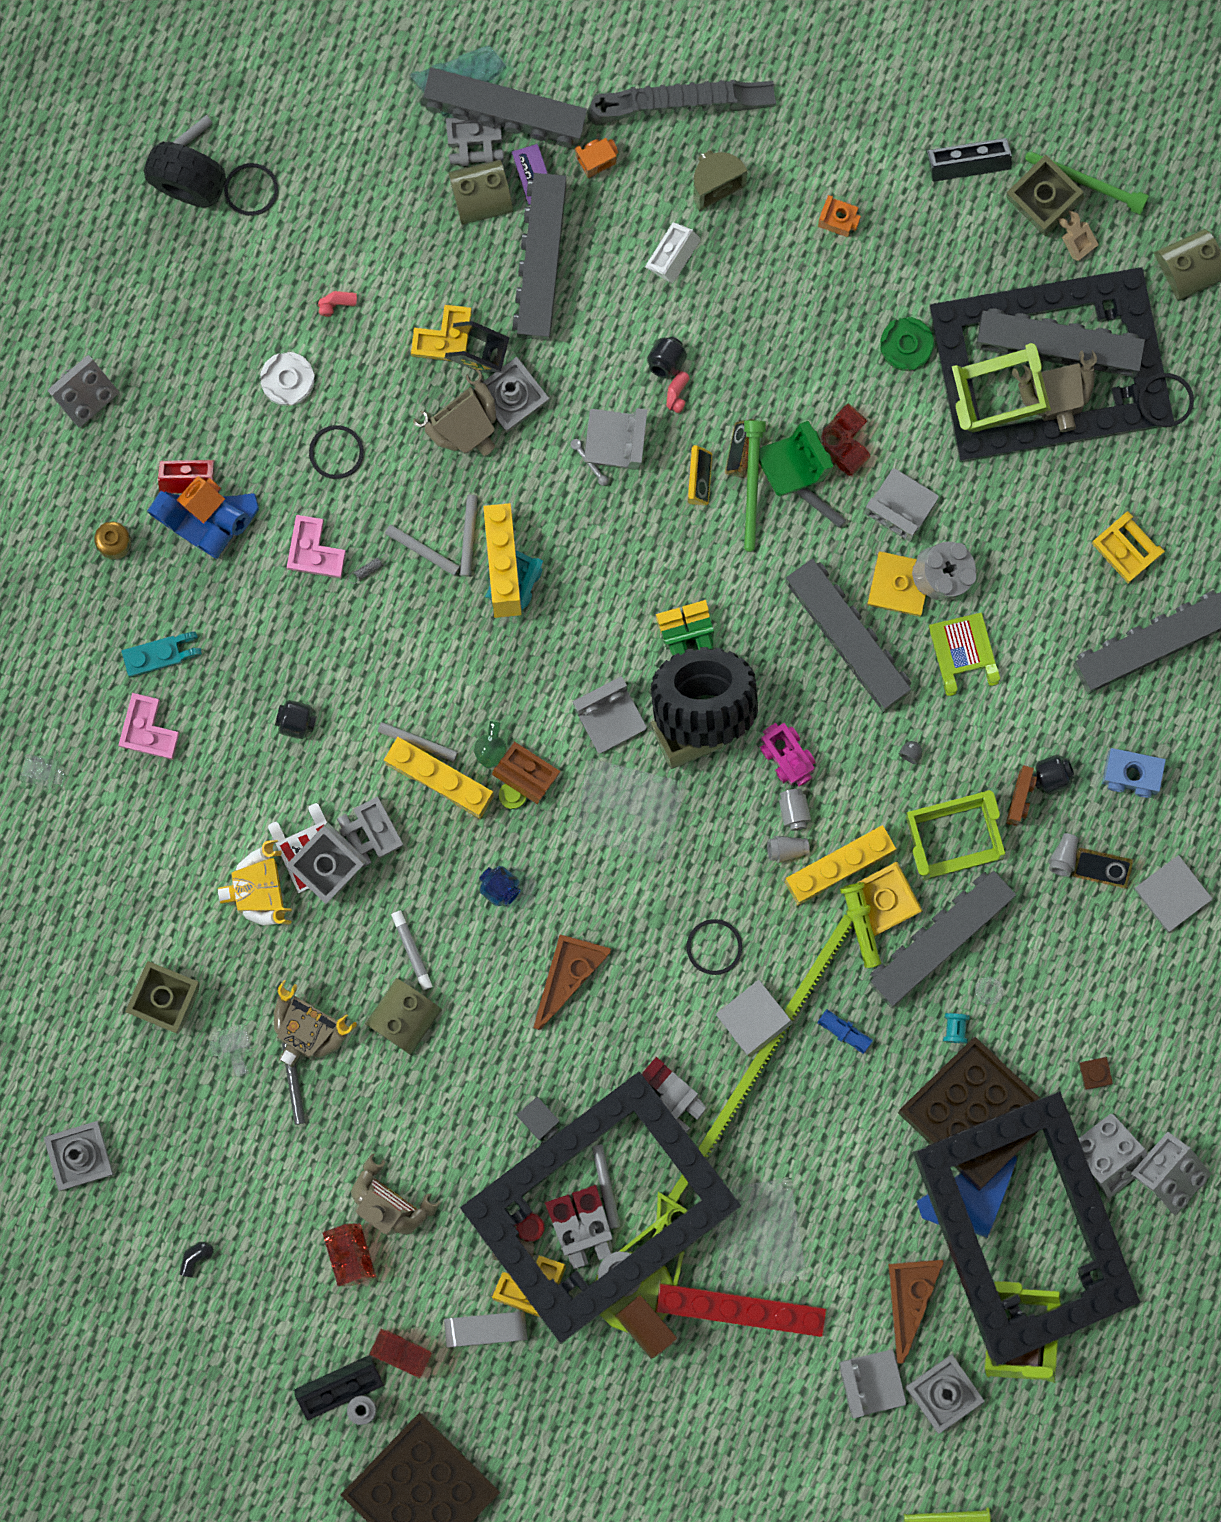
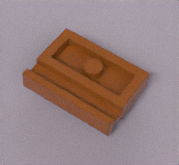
[492,741,560,804]
[1006,765,1037,826]

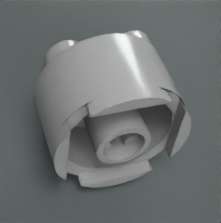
[912,542,976,600]

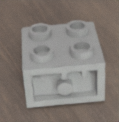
[584,408,647,470]
[864,468,938,542]
[573,676,647,754]
[1078,1114,1148,1199]
[1131,1132,1211,1215]
[838,1350,906,1419]

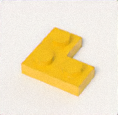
[411,305,472,361]
[492,1255,566,1317]

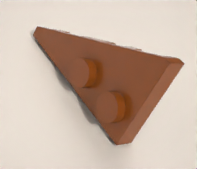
[533,934,611,1030]
[888,1260,943,1363]

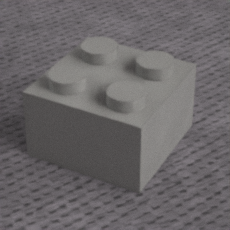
[286,822,368,904]

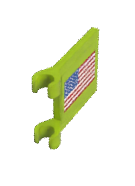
[928,612,1000,696]

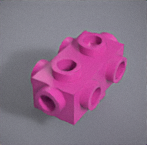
[759,723,816,787]

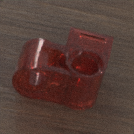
[820,403,871,477]

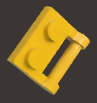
[1091,511,1165,584]

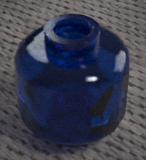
[479,866,521,906]

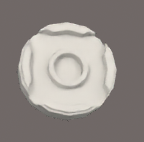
[261,352,315,406]

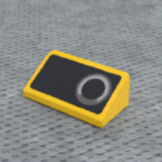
[688,445,712,505]

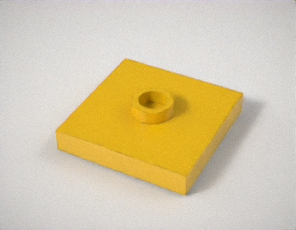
[867,551,926,617]
[857,862,923,937]

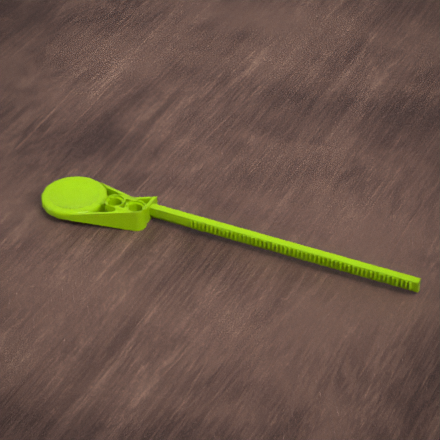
[595,914,852,1333]

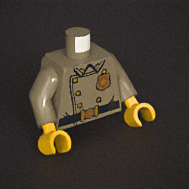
[274,980,357,1068]

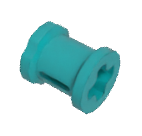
[943,1013,970,1044]

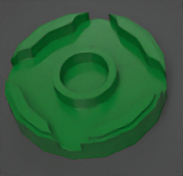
[880,317,934,371]

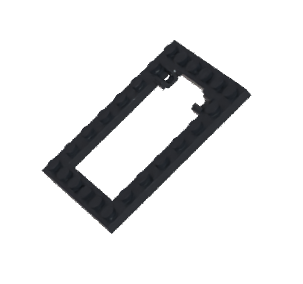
[929,267,1174,462]
[460,1071,742,1344]
[912,1091,1140,1366]

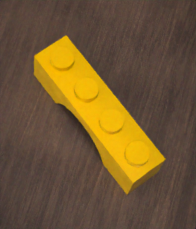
[483,503,522,618]
[384,737,494,819]
[784,825,896,905]

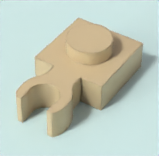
[1059,210,1098,261]

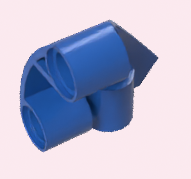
[147,491,259,559]
[916,1156,1017,1238]

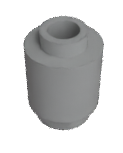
[779,789,811,831]
[347,1396,377,1425]

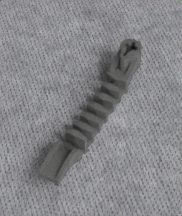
[587,80,776,125]

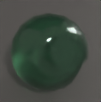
[474,721,507,769]

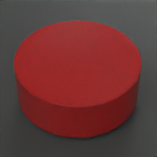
[516,1213,545,1242]

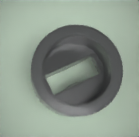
[898,741,922,765]

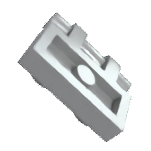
[446,118,504,167]
[337,796,404,868]

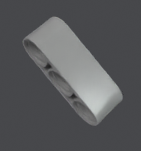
[444,1311,528,1347]

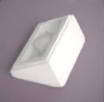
[645,222,700,283]

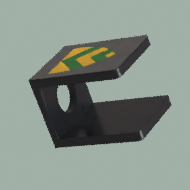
[444,321,510,373]

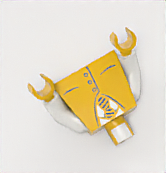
[218,840,292,926]

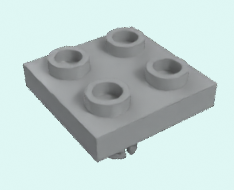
[47,355,120,428]
[473,357,550,433]
[44,1121,114,1191]
[905,1354,985,1434]

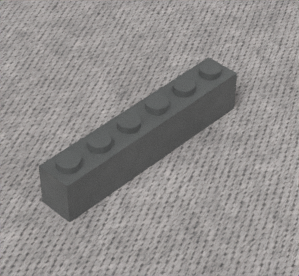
[421,67,587,148]
[512,173,567,341]
[975,309,1145,378]
[785,558,911,713]
[1073,590,1221,694]
[869,871,1016,1008]

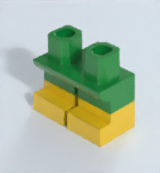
[656,600,714,656]

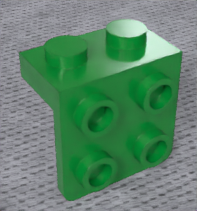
[759,421,834,497]

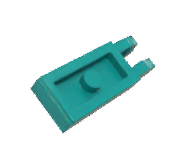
[121,632,202,678]

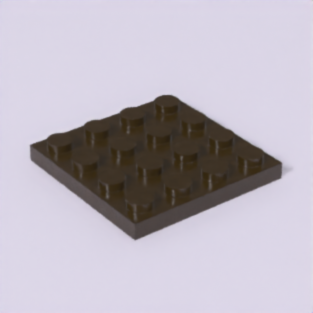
[898,1036,1041,1191]
[340,1412,500,1522]

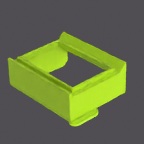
[952,343,1051,432]
[906,790,1005,880]
[985,1281,1061,1383]

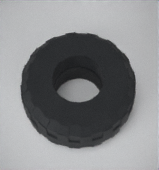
[143,141,227,208]

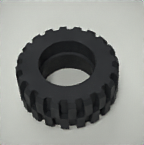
[651,647,758,748]

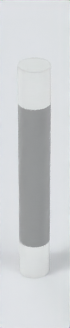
[391,910,433,991]

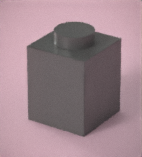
[516,1097,560,1141]

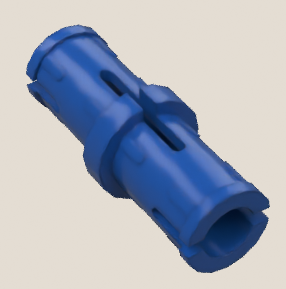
[817,1009,873,1054]

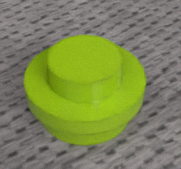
[499,784,526,809]

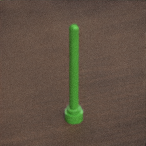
[1025,152,1149,215]
[744,420,766,552]

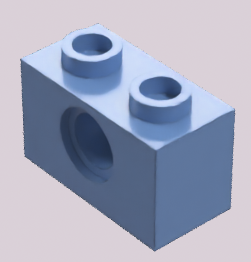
[1102,748,1166,798]

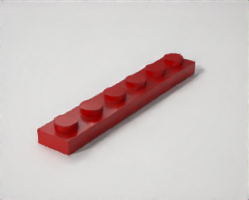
[655,1283,826,1337]

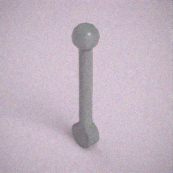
[570,439,609,486]

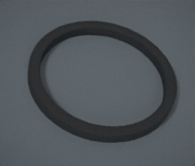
[224,163,278,216]
[1139,373,1194,427]
[309,425,364,479]
[687,919,742,975]

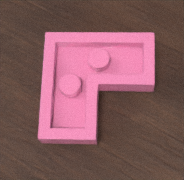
[287,515,346,579]
[118,693,180,760]

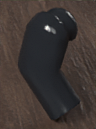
[179,1242,214,1278]

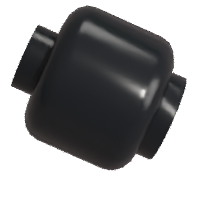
[647,337,687,378]
[275,700,317,739]
[1032,754,1075,795]

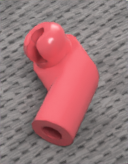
[318,291,357,317]
[666,371,690,413]

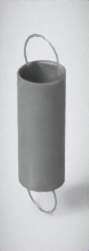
[348,554,389,584]

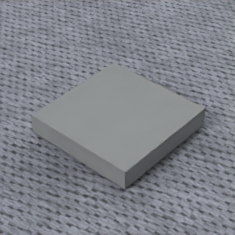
[1134,855,1212,933]
[716,980,793,1058]

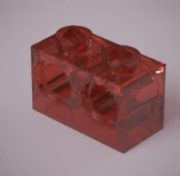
[322,1223,376,1287]
[369,1328,434,1379]

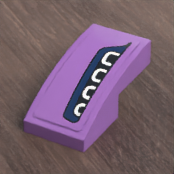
[512,144,547,205]

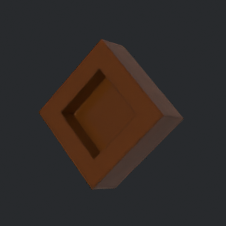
[1079,1057,1113,1090]

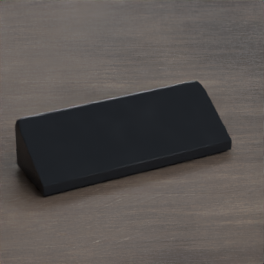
[927,138,1012,182]
[294,1355,384,1421]

